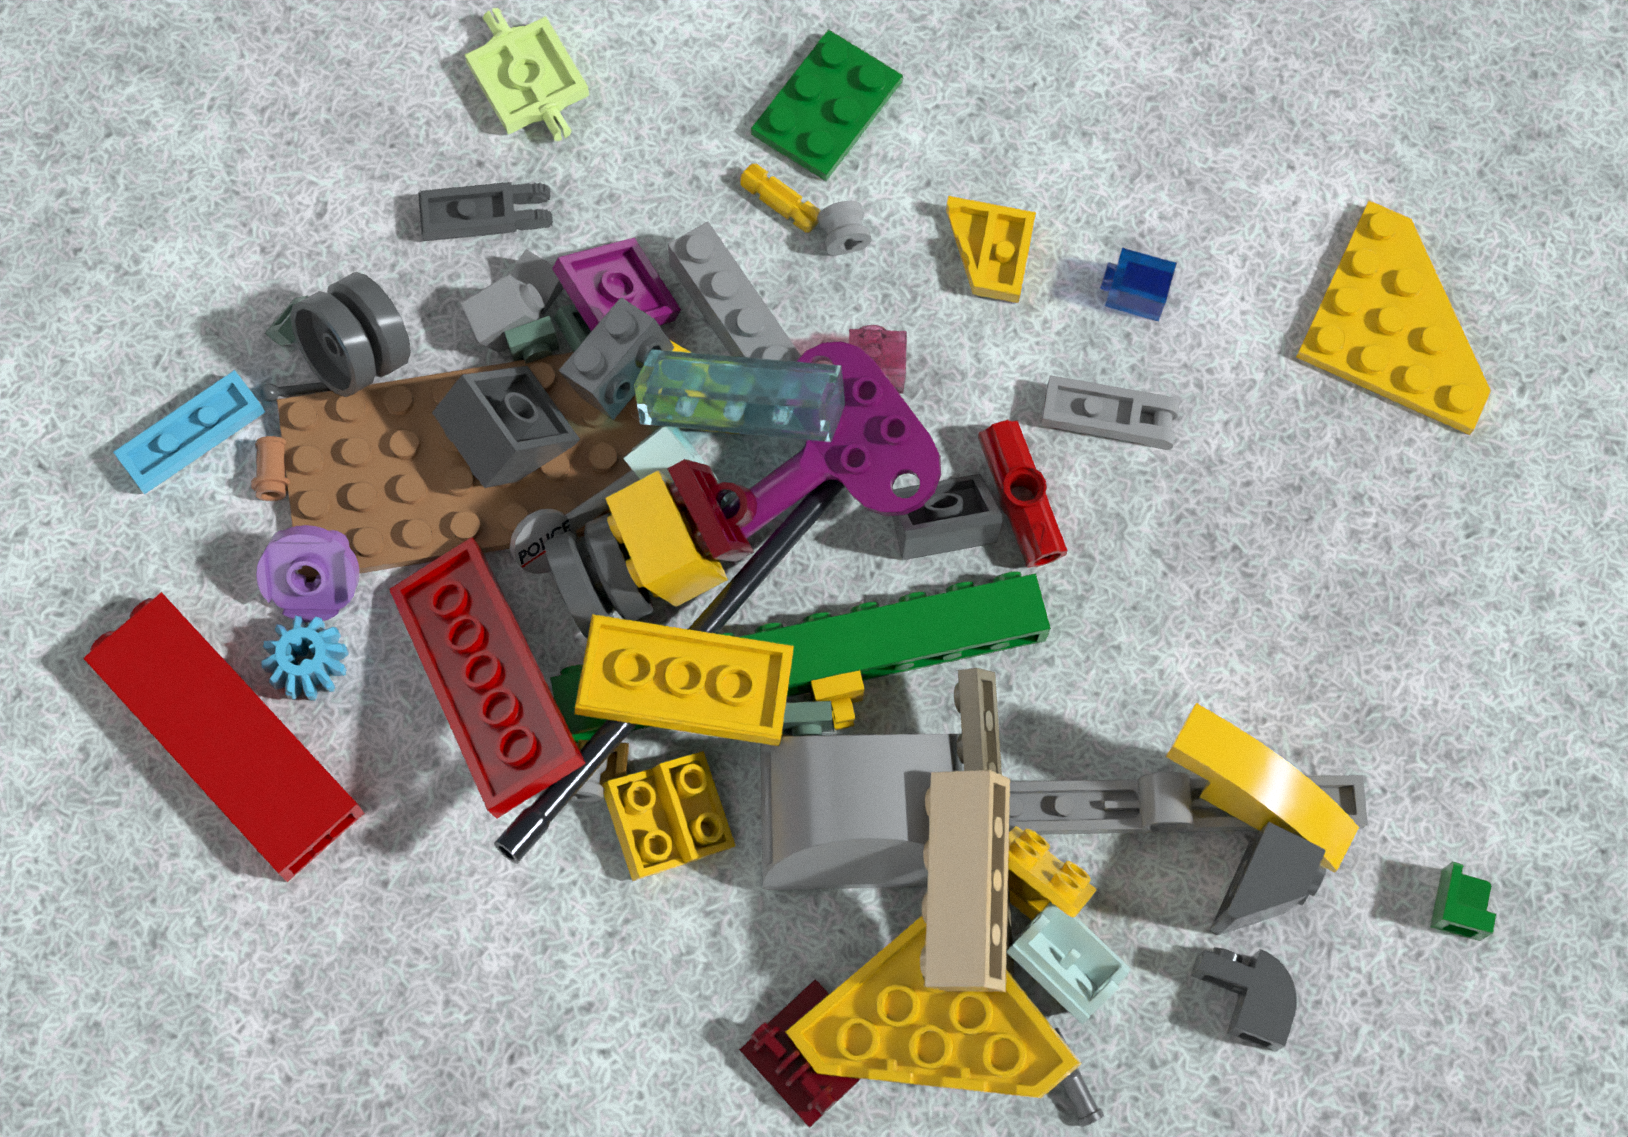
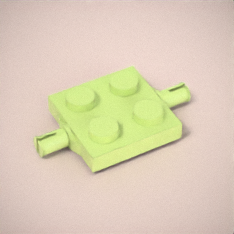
[465,8,589,141]

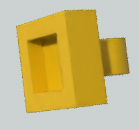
[810,670,865,730]

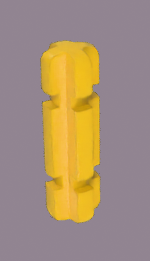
[740,163,821,233]

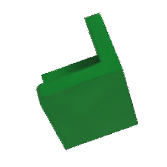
[1430,862,1497,941]

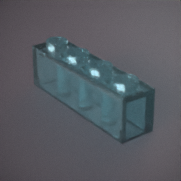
[634,349,845,442]

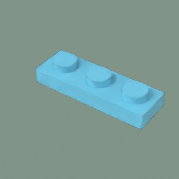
[113,370,265,495]

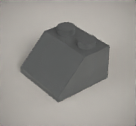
[432,366,580,488]
[1209,822,1327,936]

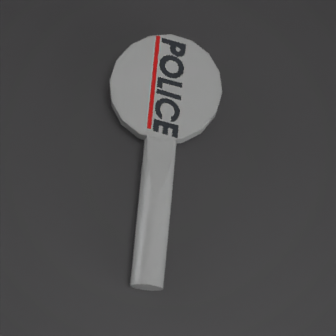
[510,470,640,574]

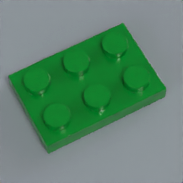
[751,29,903,181]

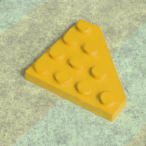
[1296,200,1491,435]
[786,916,1082,1098]

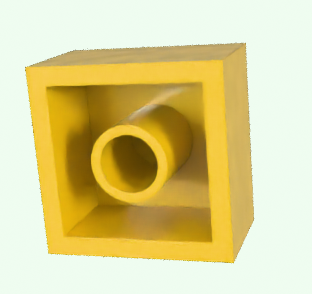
[605,470,728,607]

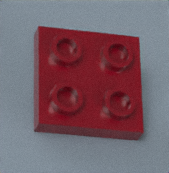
[668,459,757,562]

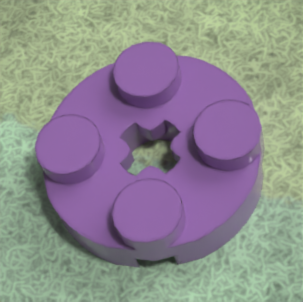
[256,525,360,623]

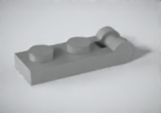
[1041,375,1179,450]

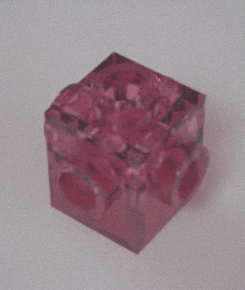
[848,325,907,394]

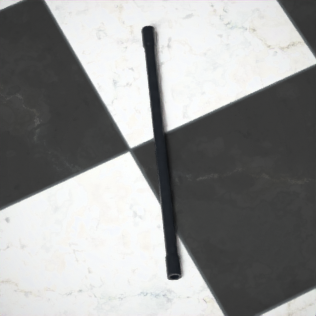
[494,480,846,864]

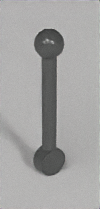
[260,382,331,402]

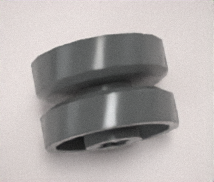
[290,272,411,397]
[544,513,654,639]

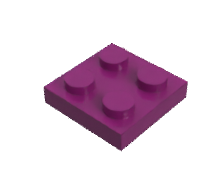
[552,237,681,332]

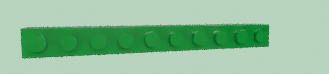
[550,571,1051,743]

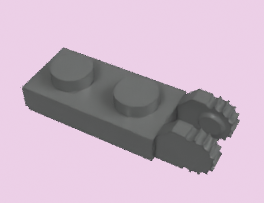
[418,182,553,241]

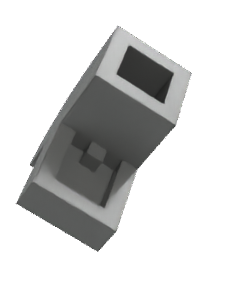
[1191,947,1297,1052]

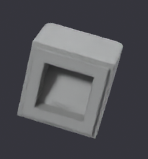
[510,249,564,315]

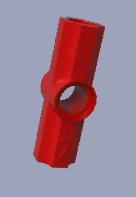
[978,419,1068,568]

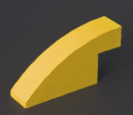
[1165,703,1359,873]

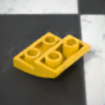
[601,751,736,882]

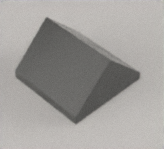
[892,474,1002,561]

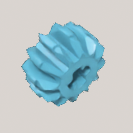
[261,615,349,701]

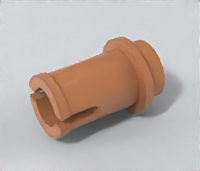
[251,436,290,501]

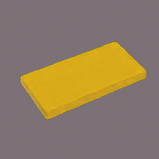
[575,614,794,746]

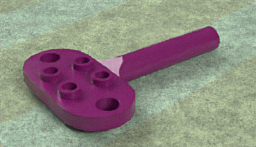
[721,341,941,538]

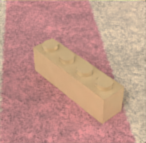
[920,770,1010,992]

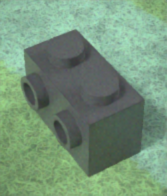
[559,297,674,420]

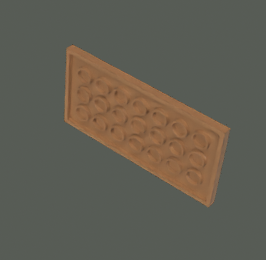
[277,352,662,582]

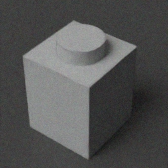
[462,275,544,353]

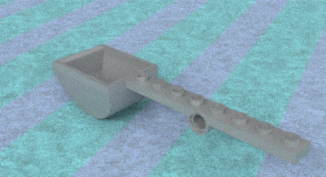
[760,733,1368,890]

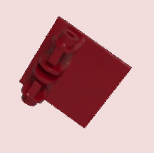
[739,979,861,1128]

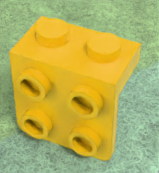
[1008,826,1097,920]

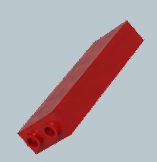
[83,592,365,882]

